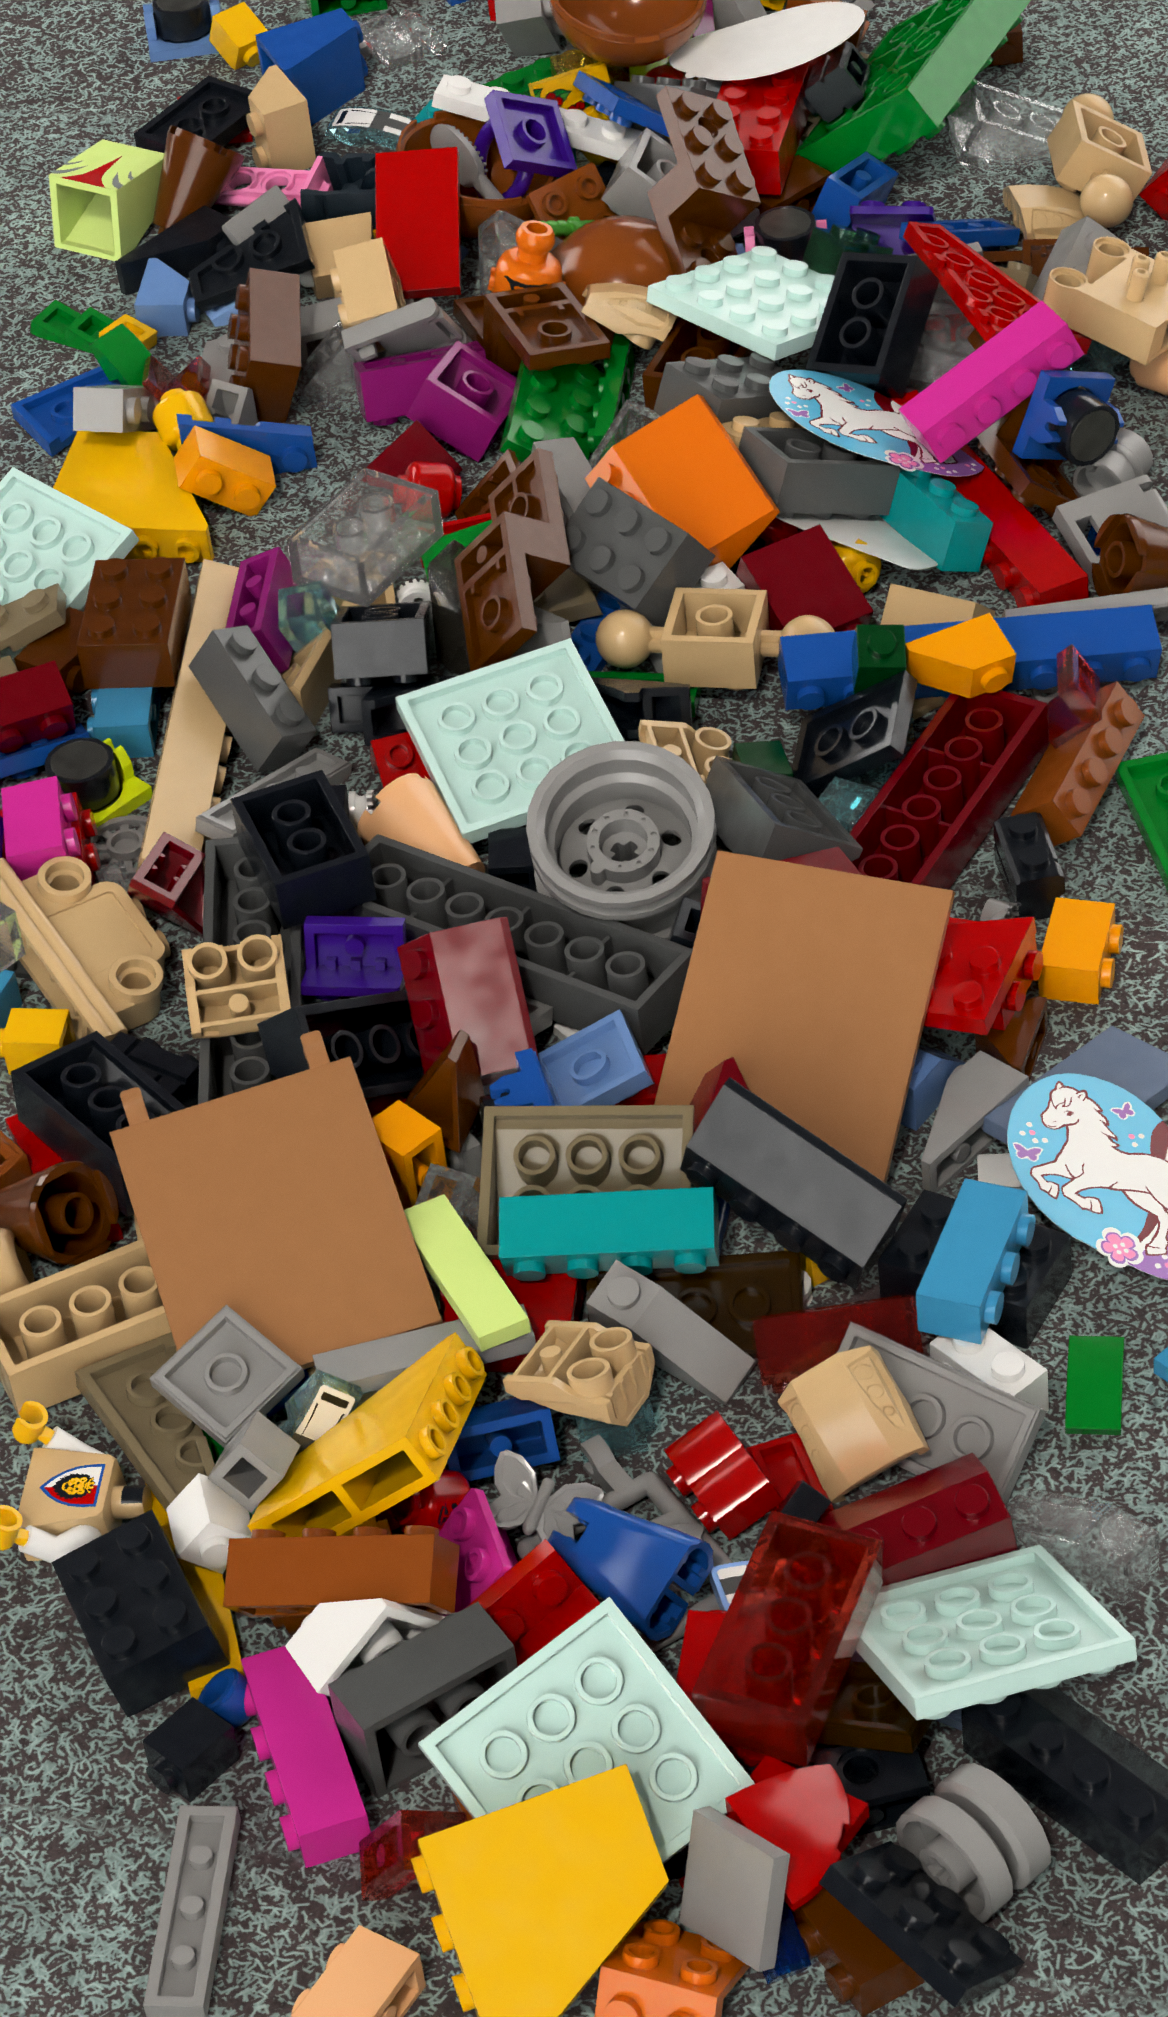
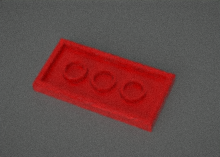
[375,147,461,299]

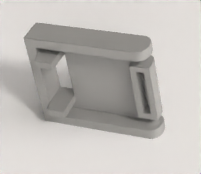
[341,297,470,362]
[1052,475,1168,588]

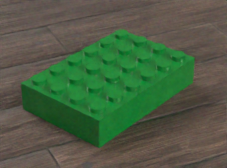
[795,0,1031,174]

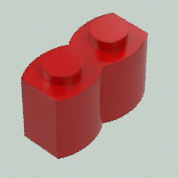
[664,1410,783,1541]

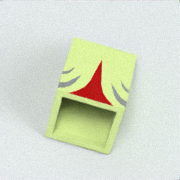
[49,139,164,261]

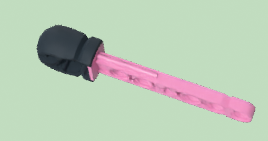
[214,152,376,229]

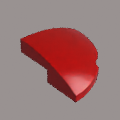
[725,1764,850,1911]

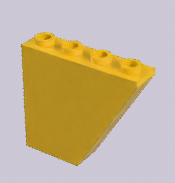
[53,431,214,563]
[247,1332,487,1537]
[410,1764,669,2017]

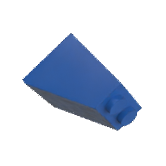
[255,8,368,126]

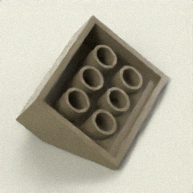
[477,1105,696,1259]

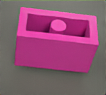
[1,776,81,881]

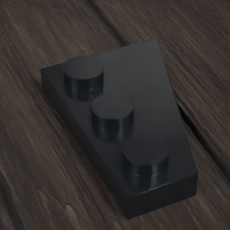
[189,198,315,313]

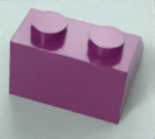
[406,340,517,463]

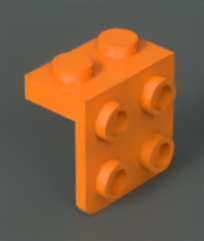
[594,1919,750,2017]

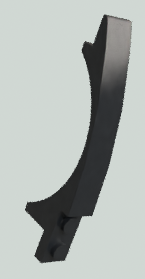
[328,676,693,746]

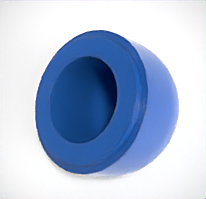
[198,1668,251,1729]

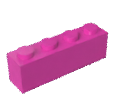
[898,300,1084,464]
[241,1646,374,1868]

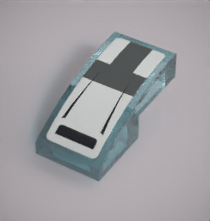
[325,107,414,150]
[280,1369,363,1456]

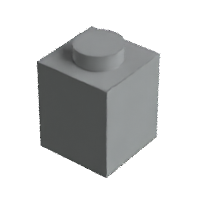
[208,1411,301,1512]

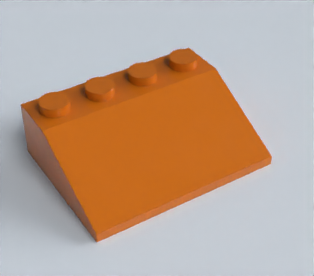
[585,394,780,569]

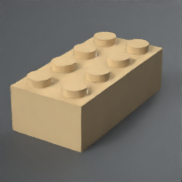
[0,1239,177,1418]

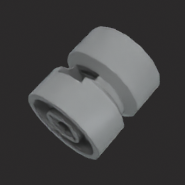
[1073,428,1153,497]

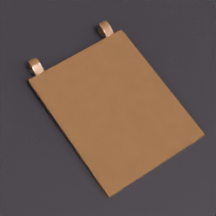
[654,850,955,1183]
[109,1030,442,1370]

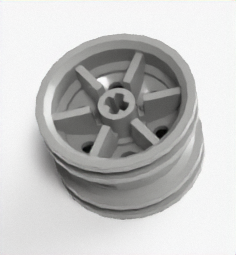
[526,741,717,940]

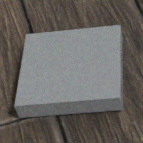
[149,1305,305,1448]
[679,1806,790,1972]

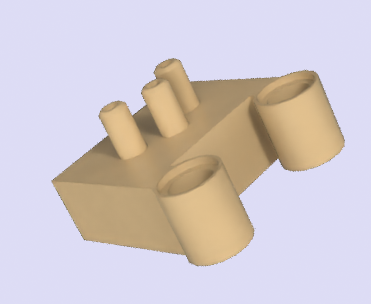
[1043,236,1168,365]

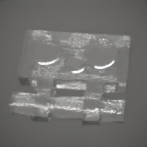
[359,9,447,71]

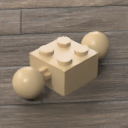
[1047,93,1152,228]
[596,587,835,691]

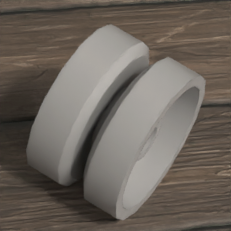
[896,1763,1051,1923]

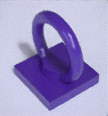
[473,90,577,199]

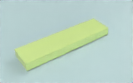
[404,1194,531,1352]

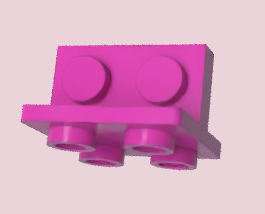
[438,1488,518,1617]

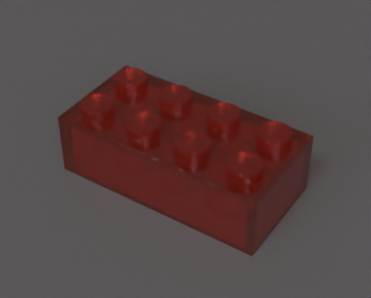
[692,1510,883,1767]

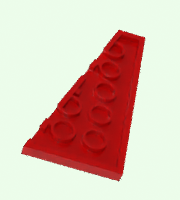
[903,221,1092,355]
[924,917,1037,1035]

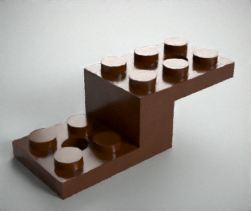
[647,86,761,275]
[453,282,611,375]
[967,328,1081,518]
[454,448,571,671]

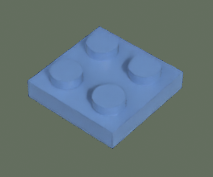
[538,1009,654,1106]

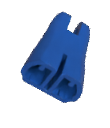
[547,1497,714,1641]

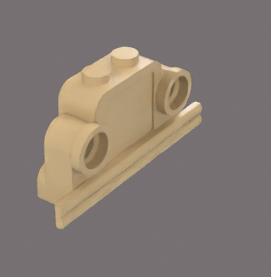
[0,856,171,1042]

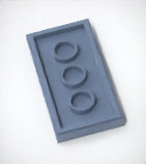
[983,1026,1168,1145]

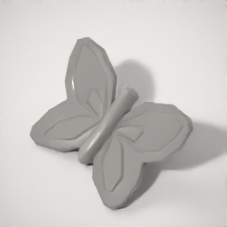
[489,1450,605,1542]

